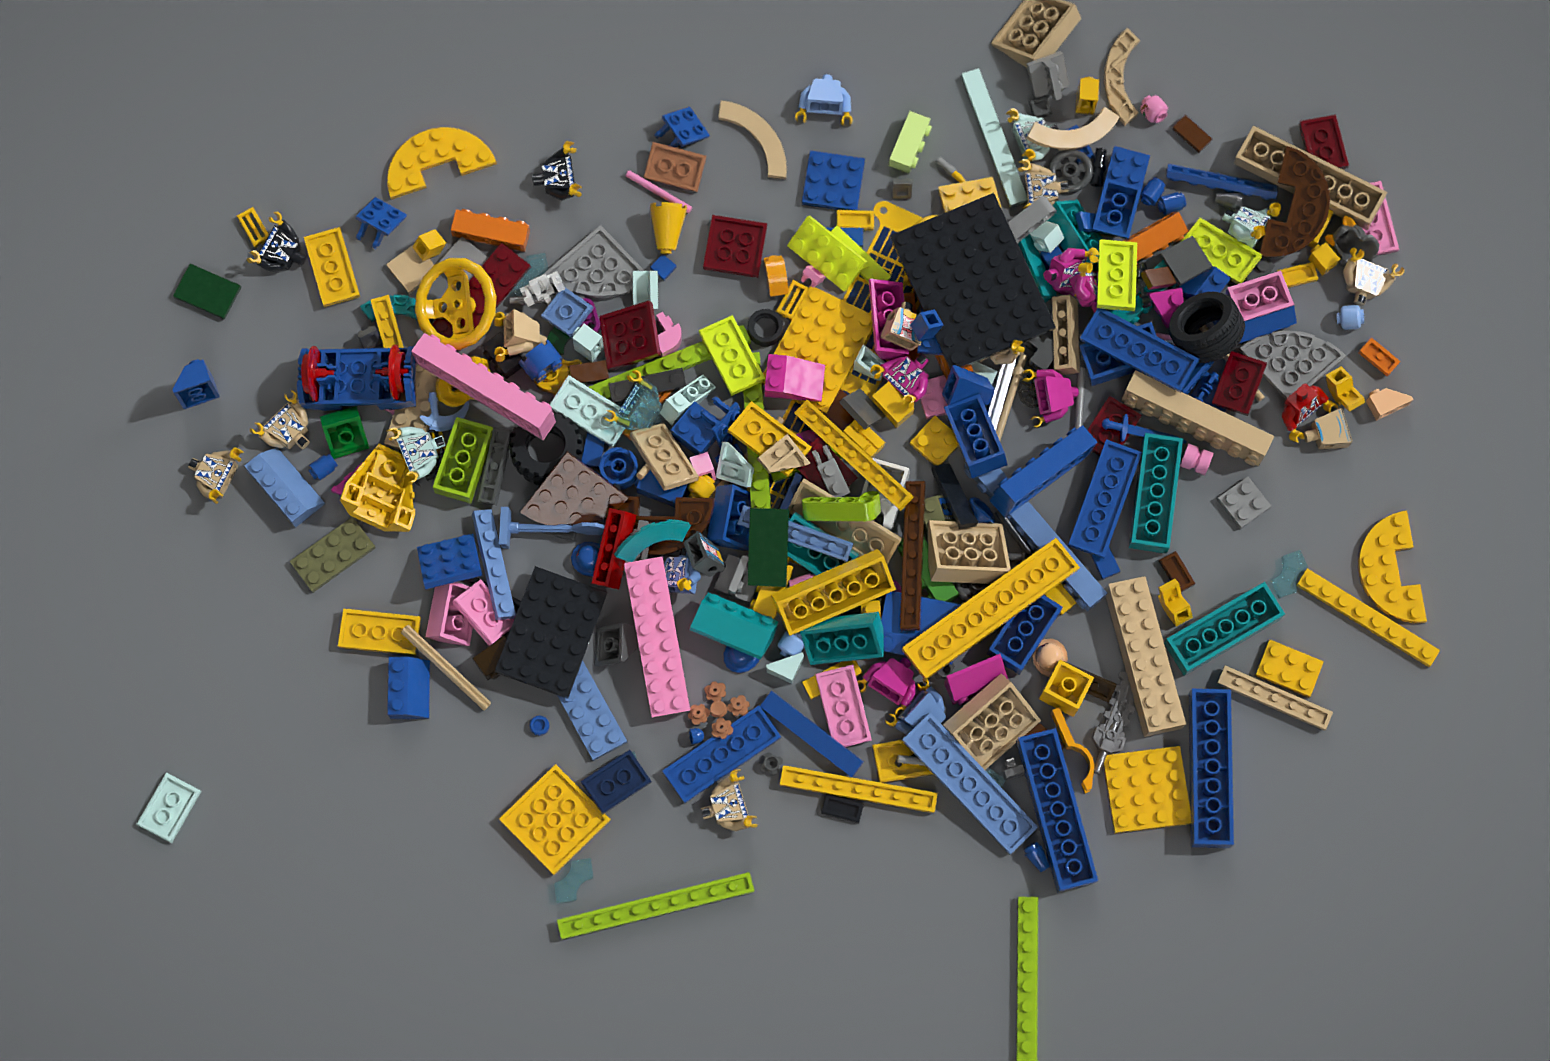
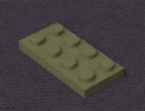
[290,517,376,593]

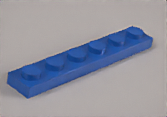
[1166,164,1278,200]

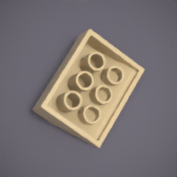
[991,0,1081,68]
[928,520,1011,584]
[943,674,1041,770]

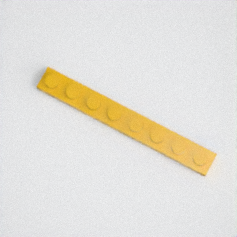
[794,400,914,511]
[1296,568,1440,667]
[780,765,938,813]

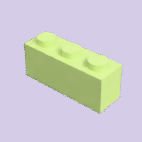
[889,111,932,173]

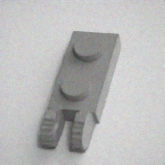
[812,445,851,497]

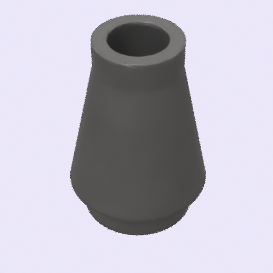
[1215,193,1244,211]

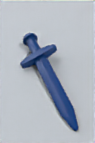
[1102,414,1187,444]

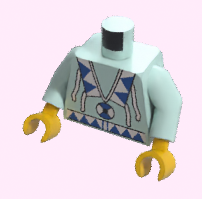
[1006,108,1058,162]
[1222,202,1281,248]
[387,426,446,485]

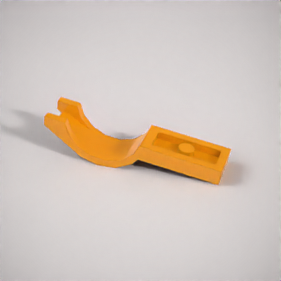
[1050,707,1094,794]

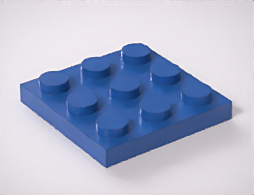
[802,150,865,210]
[417,534,482,589]

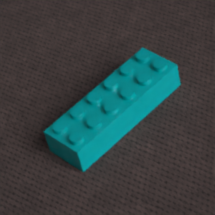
[1128,433,1183,554]
[1164,582,1285,676]

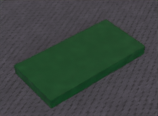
[748,508,789,587]

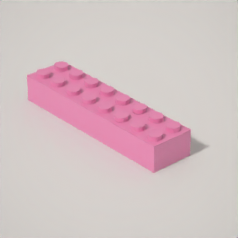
[411,333,556,440]
[624,556,690,717]

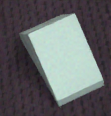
[853,345,885,381]
[766,652,804,684]

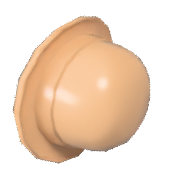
[1032,638,1068,677]

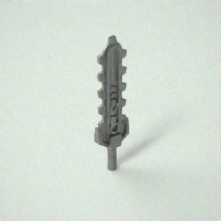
[1092,671,1135,774]

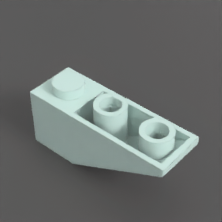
[659,375,716,425]

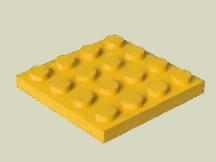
[1103,746,1191,834]
[499,764,611,875]

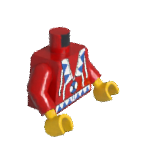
[1282,383,1338,443]

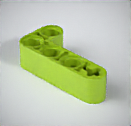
[802,491,881,521]

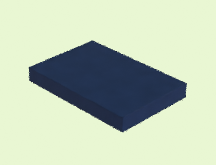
[581,750,652,815]

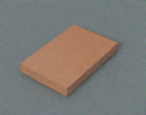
[643,142,707,192]

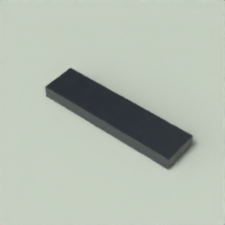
[931,464,978,529]

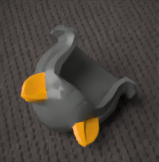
[1325,216,1380,268]

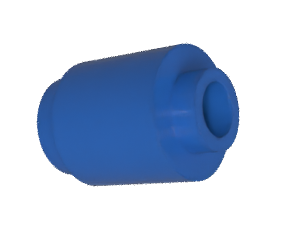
[1140,178,1165,206]
[1157,192,1186,215]
[308,454,338,480]

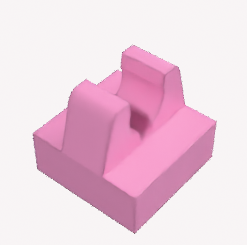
[801,265,826,288]

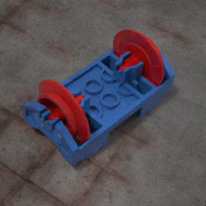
[297,344,417,411]

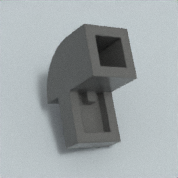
[1022,337,1054,371]

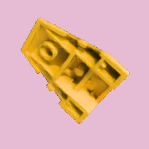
[340,443,415,532]

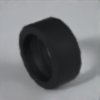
[748,309,783,347]

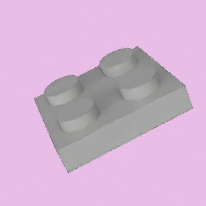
[1217,477,1271,529]

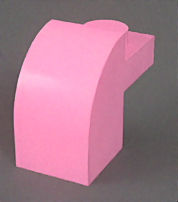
[656,312,682,357]

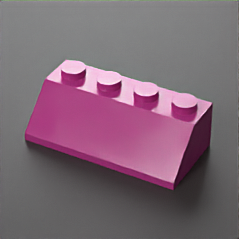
[869,279,909,360]

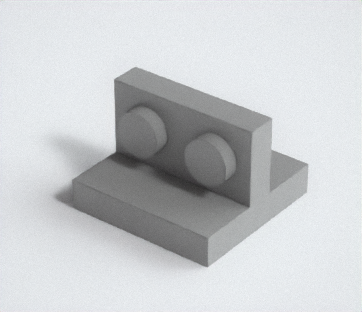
[1026,51,1069,100]
[714,554,757,604]

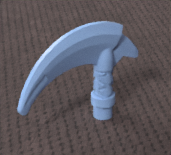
[419,392,469,431]

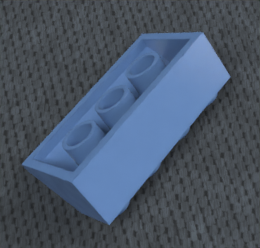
[244,447,325,528]

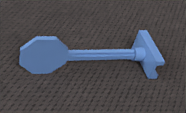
[499,507,605,549]

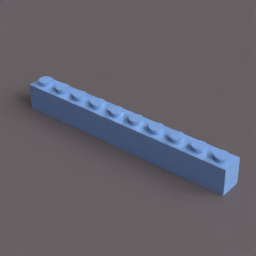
[964,463,1107,612]

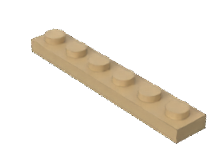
[1217,665,1333,731]

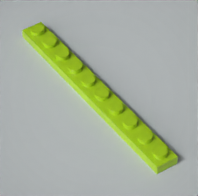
[589,325,751,400]
[743,352,771,508]
[557,872,754,940]
[1016,897,1038,1061]

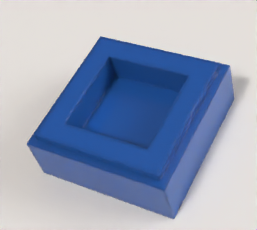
[650,254,677,281]

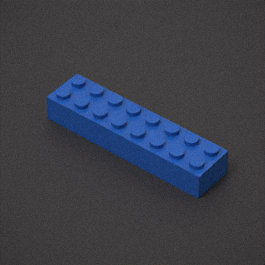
[1188,688,1234,848]
[1016,728,1099,893]

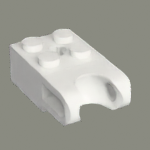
[862,458,910,532]

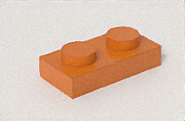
[1358,337,1401,377]

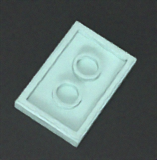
[137,773,202,843]

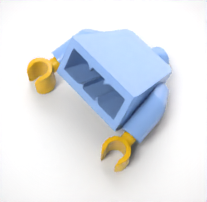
[795,74,853,126]

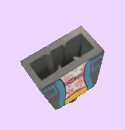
[684,531,726,577]

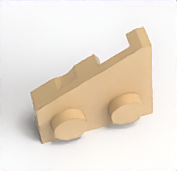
[757,434,810,473]

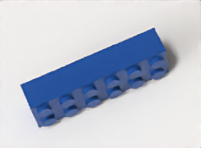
[990,425,1098,518]

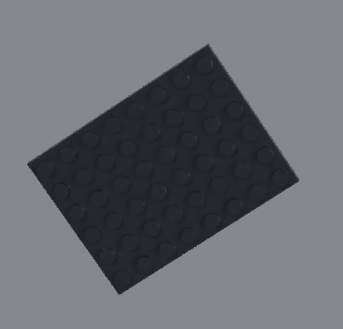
[890,193,1056,371]

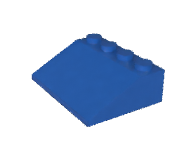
[881,591,962,665]

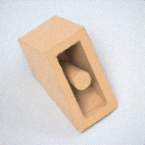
[1366,388,1414,421]

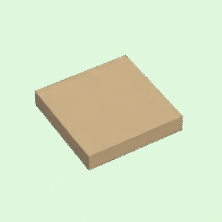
[386,244,434,294]

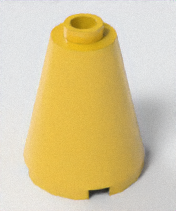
[650,202,687,254]

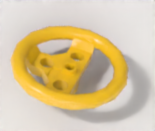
[415,258,497,350]

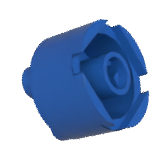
[519,340,563,384]
[599,447,638,490]

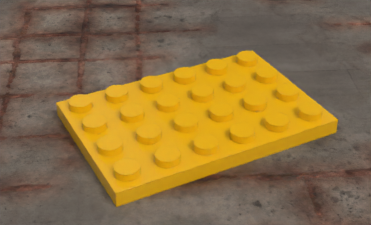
[762,286,873,414]

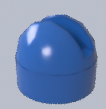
[689,728,704,744]

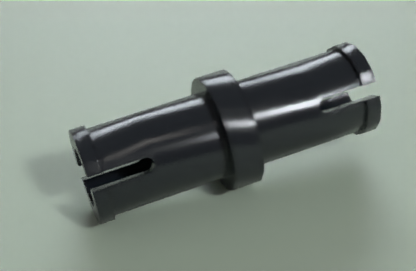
[1090,148,1107,187]

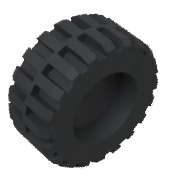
[509,410,583,485]

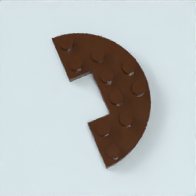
[1260,146,1330,257]
[605,496,715,555]

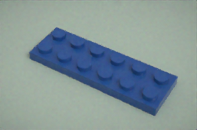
[1080,308,1199,393]
[1068,439,1142,559]
[662,705,781,804]

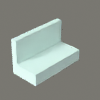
[632,271,658,309]

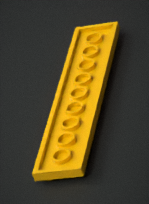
[902,538,1080,680]

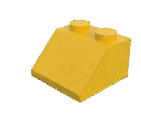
[1039,659,1094,717]

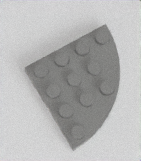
[545,225,644,298]
[1239,331,1346,400]

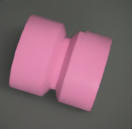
[1180,443,1213,476]

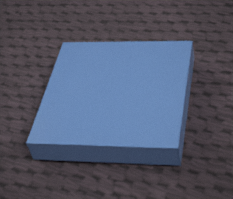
[541,287,594,338]

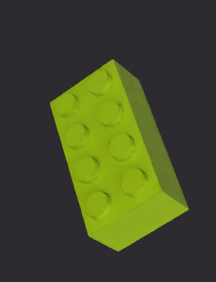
[433,417,493,504]

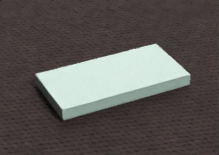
[550,375,633,448]

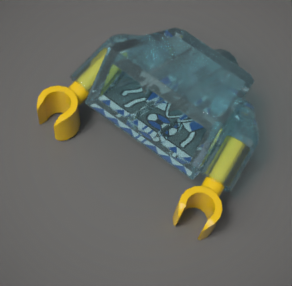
[603,370,663,430]

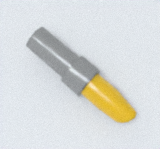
[936,157,966,183]

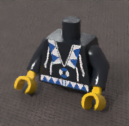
[532,141,582,201]
[247,212,306,272]

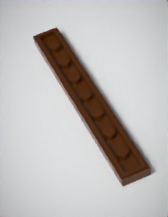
[900,481,926,631]

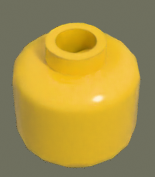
[687,474,715,498]

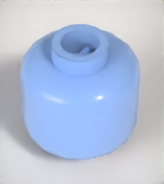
[1337,305,1364,330]
[778,631,805,658]

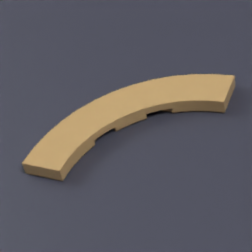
[1104,28,1140,126]
[719,100,787,179]
[1026,107,1120,150]

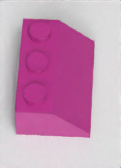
[944,654,1008,705]

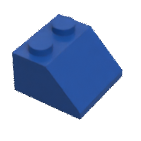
[1178,266,1231,299]

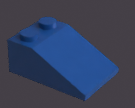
[1092,178,1142,240]

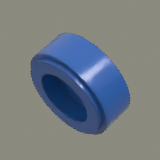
[530,715,550,736]

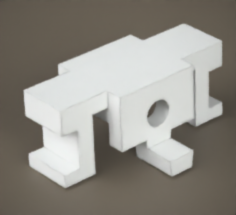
[520,271,565,307]

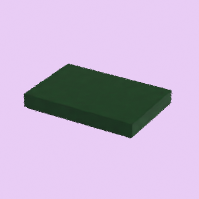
[173,264,241,320]

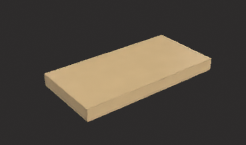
[629,423,699,491]

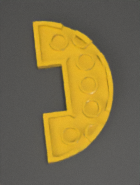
[388,127,497,200]
[1358,511,1427,623]

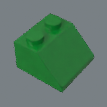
[320,406,369,459]

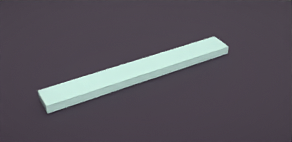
[961,68,1028,207]

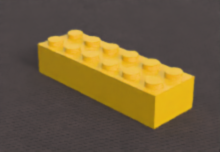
[772,549,896,636]

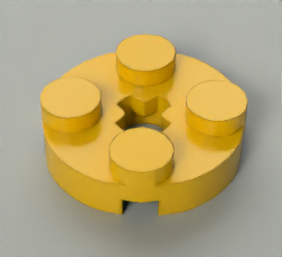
[435,377,470,407]

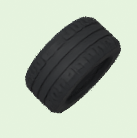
[1168,292,1245,363]

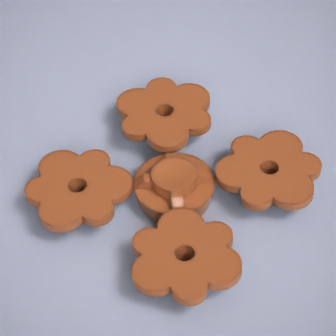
[688,681,750,739]

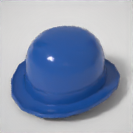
[969,497,995,523]
[571,541,600,577]
[724,646,760,673]

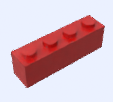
[592,508,637,590]

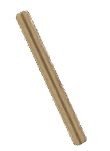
[401,625,491,710]

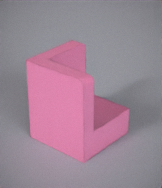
[690,452,716,480]

